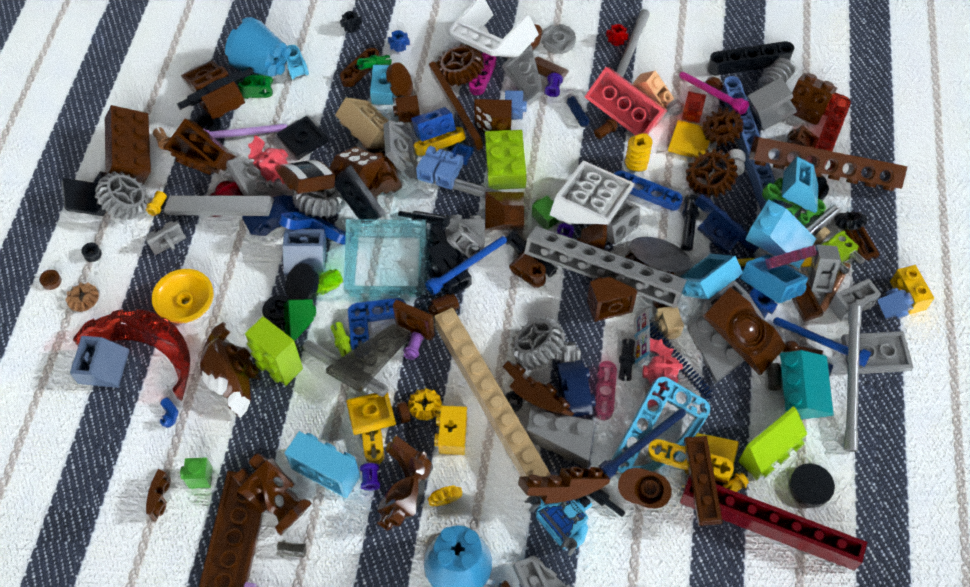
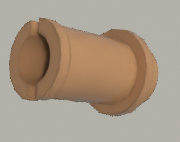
[153,127,170,150]

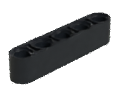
[707,41,795,76]

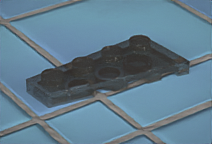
[326,324,410,392]

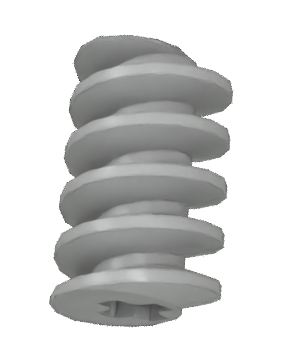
[758,58,795,88]

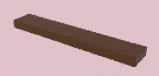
[429,61,483,151]

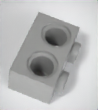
[606,200,642,245]
[808,245,841,293]
[829,278,881,322]

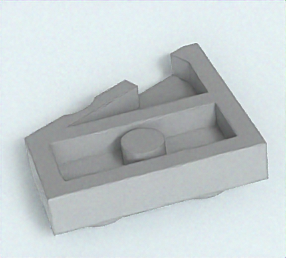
[513,555,571,587]

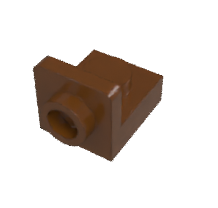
[786,125,819,148]

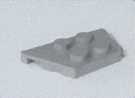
[383,121,418,184]

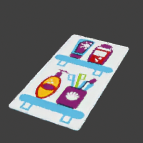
[633,308,650,369]

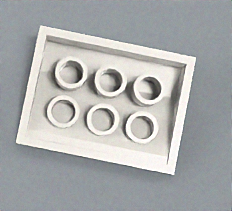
[550,161,635,224]

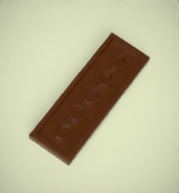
[199,471,265,587]

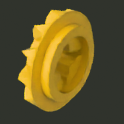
[408,387,442,420]
[427,485,463,507]

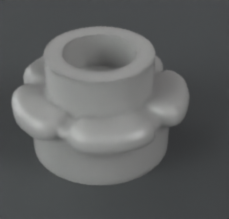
[667,99,684,116]

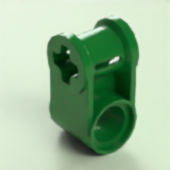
[238,74,273,99]

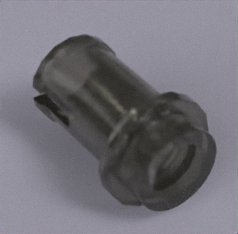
[766,363,782,391]
[276,539,306,558]

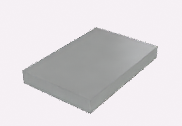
[841,331,914,374]

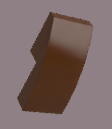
[146,469,171,522]

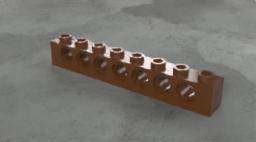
[749,137,908,191]

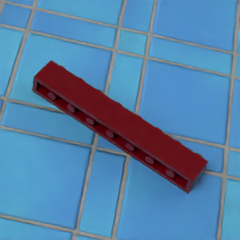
[679,475,868,571]

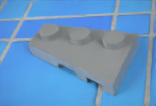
[226,157,286,197]
[687,315,745,384]

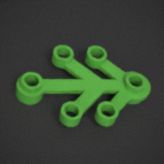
[762,178,826,226]

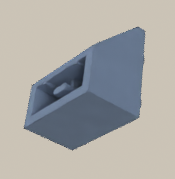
[283,229,327,276]
[70,336,130,388]

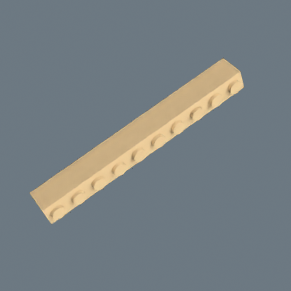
[434,308,551,497]

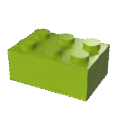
[485,130,527,190]
[245,316,303,386]

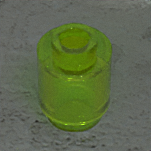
[316,269,343,295]

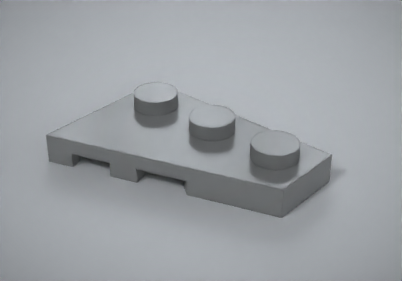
[502,45,543,105]

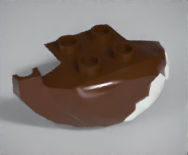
[200,322,261,418]

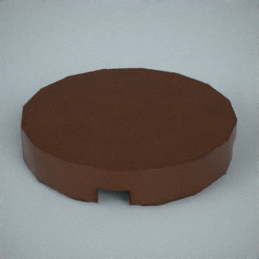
[386,62,413,98]

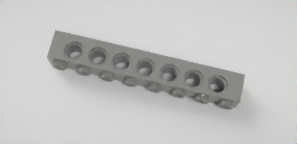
[524,226,687,308]

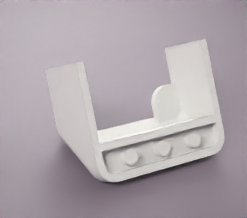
[450,0,539,58]

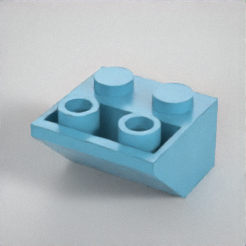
[782,157,818,213]

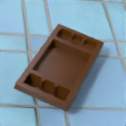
[703,287,786,375]

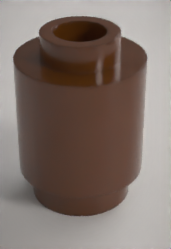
[428,294,459,317]

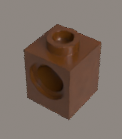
[393,95,420,123]

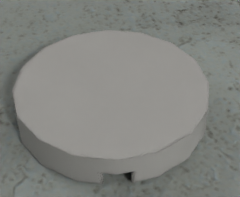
[541,24,576,54]

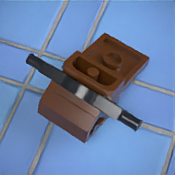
[177,60,254,119]

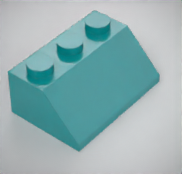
[780,350,834,420]

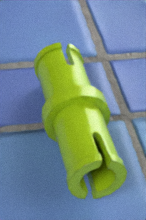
[330,322,355,362]

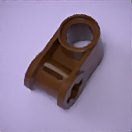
[509,251,546,288]

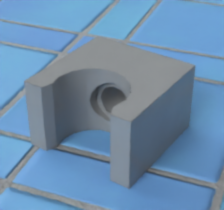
[748,77,797,130]

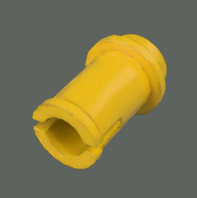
[146,191,167,216]
[722,473,749,492]

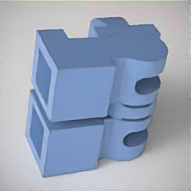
[416,146,464,190]

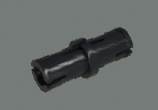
[618,338,635,381]

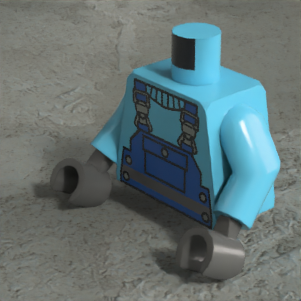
[525,496,592,556]

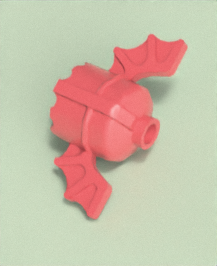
[248,135,288,184]
[642,338,683,408]

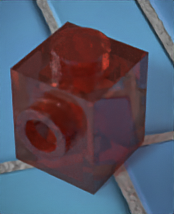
[682,91,706,123]

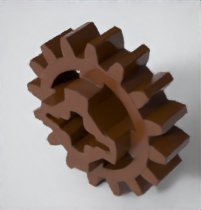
[702,108,744,146]

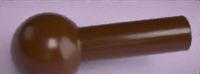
[783,341,824,355]

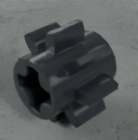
[340,11,362,33]

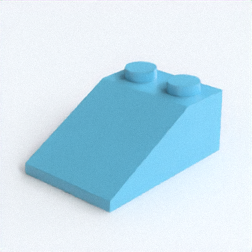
[745,199,816,268]

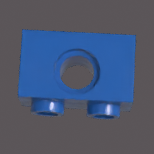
[411,107,456,141]

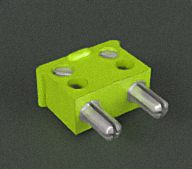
[822,231,865,275]

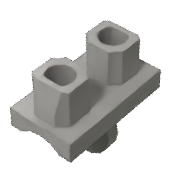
[145,221,186,256]

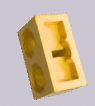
[890,265,934,315]

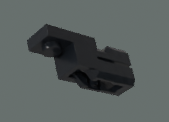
[427,225,472,295]

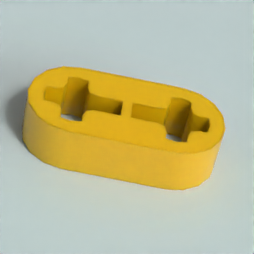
[362,429,384,464]

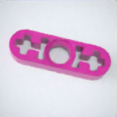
[469,53,496,95]

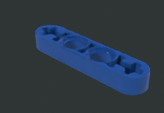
[614,170,683,211]

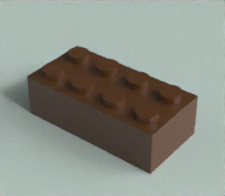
[104,105,151,185]

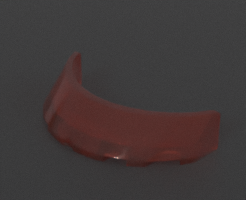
[73,309,190,401]

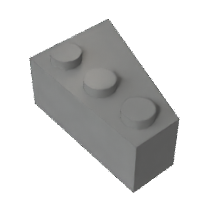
[527,410,595,469]

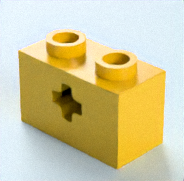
[434,406,467,455]

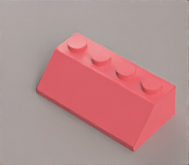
[585,67,668,135]

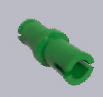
[357,55,392,70]

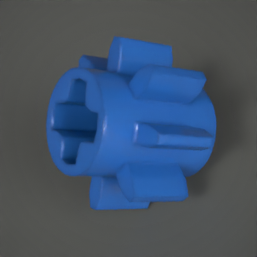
[388,30,410,52]

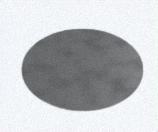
[630,237,691,272]

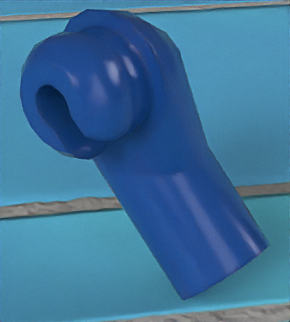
[160,397,179,428]

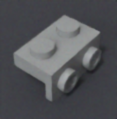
[445,215,485,241]

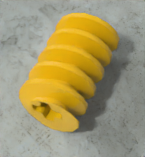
[625,133,653,172]

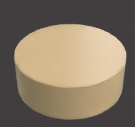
[814,227,830,245]

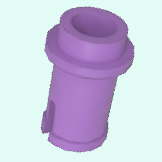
[403,332,424,360]

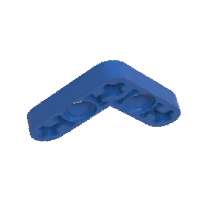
[278,212,350,245]
[348,298,406,359]

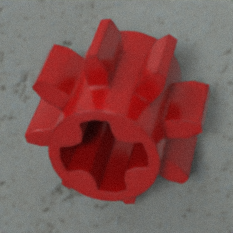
[606,24,628,46]

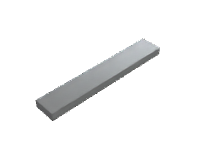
[164,196,274,216]

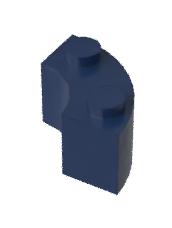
[242,195,299,236]
[557,360,596,417]

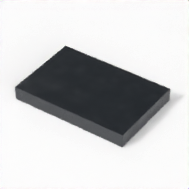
[334,165,386,227]

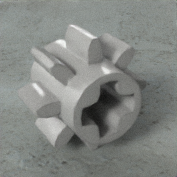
[555,342,581,363]

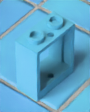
[680,254,743,300]

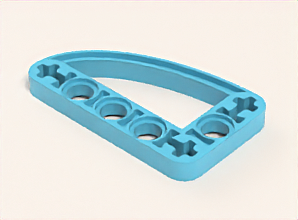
[612,377,710,473]

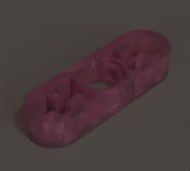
[765,245,818,269]
[594,361,617,421]

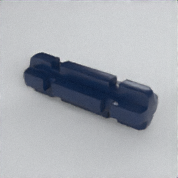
[566,96,589,127]

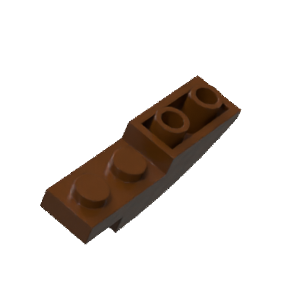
[502,360,574,417]
[518,467,610,504]

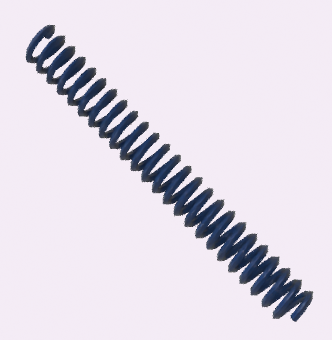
[650,319,713,399]

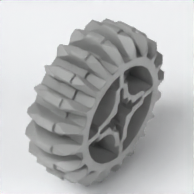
[95,171,149,221]
[293,187,345,218]
[510,316,566,369]

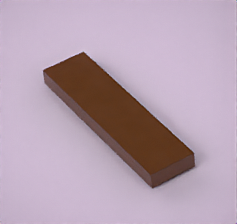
[684,436,723,526]

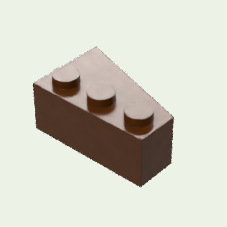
[163,118,236,171]

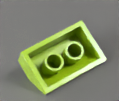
[738,406,807,480]

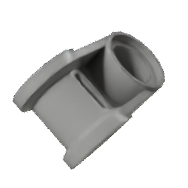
[446,223,484,258]

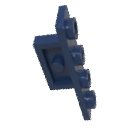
[694,194,760,254]

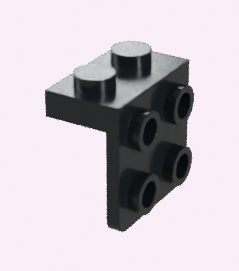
[61,171,107,216]

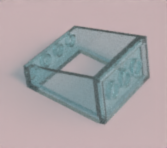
[344,219,428,297]

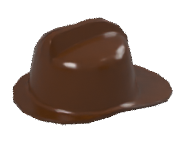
[618,468,672,509]

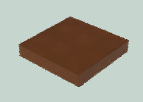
[393,299,435,341]

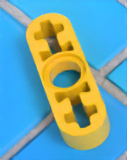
[413,127,466,156]

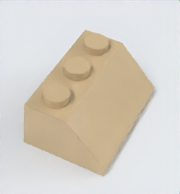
[335,97,389,150]

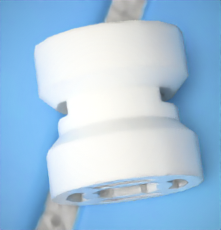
[725,149,746,175]

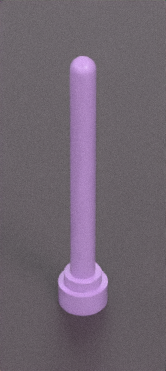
[204,124,288,139]

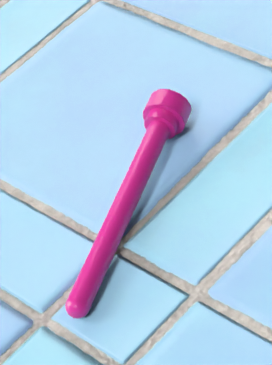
[679,72,749,115]

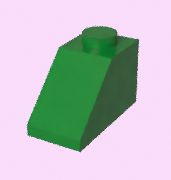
[284,299,316,341]

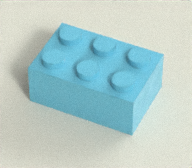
[284,431,360,499]

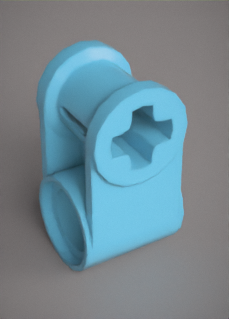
[286,45,309,80]

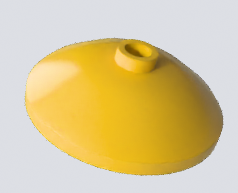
[152,269,214,324]

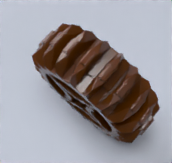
[436,43,484,87]
[686,148,738,198]

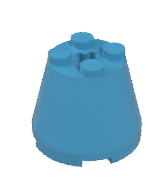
[225,17,291,77]
[424,525,492,587]

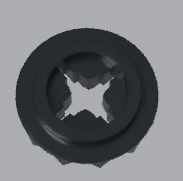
[193,114,222,132]
[835,211,867,230]
[262,295,291,326]

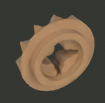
[65,282,99,312]

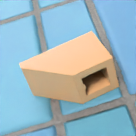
[633,70,674,109]

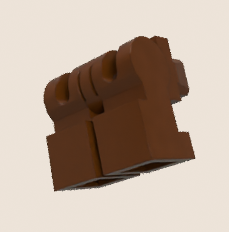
[368,153,402,200]

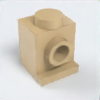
[654,306,684,339]

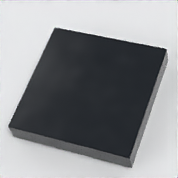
[277,115,328,160]

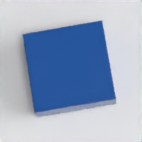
[452,143,474,165]

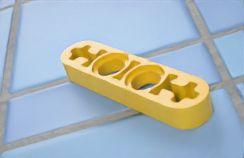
[648,439,734,481]

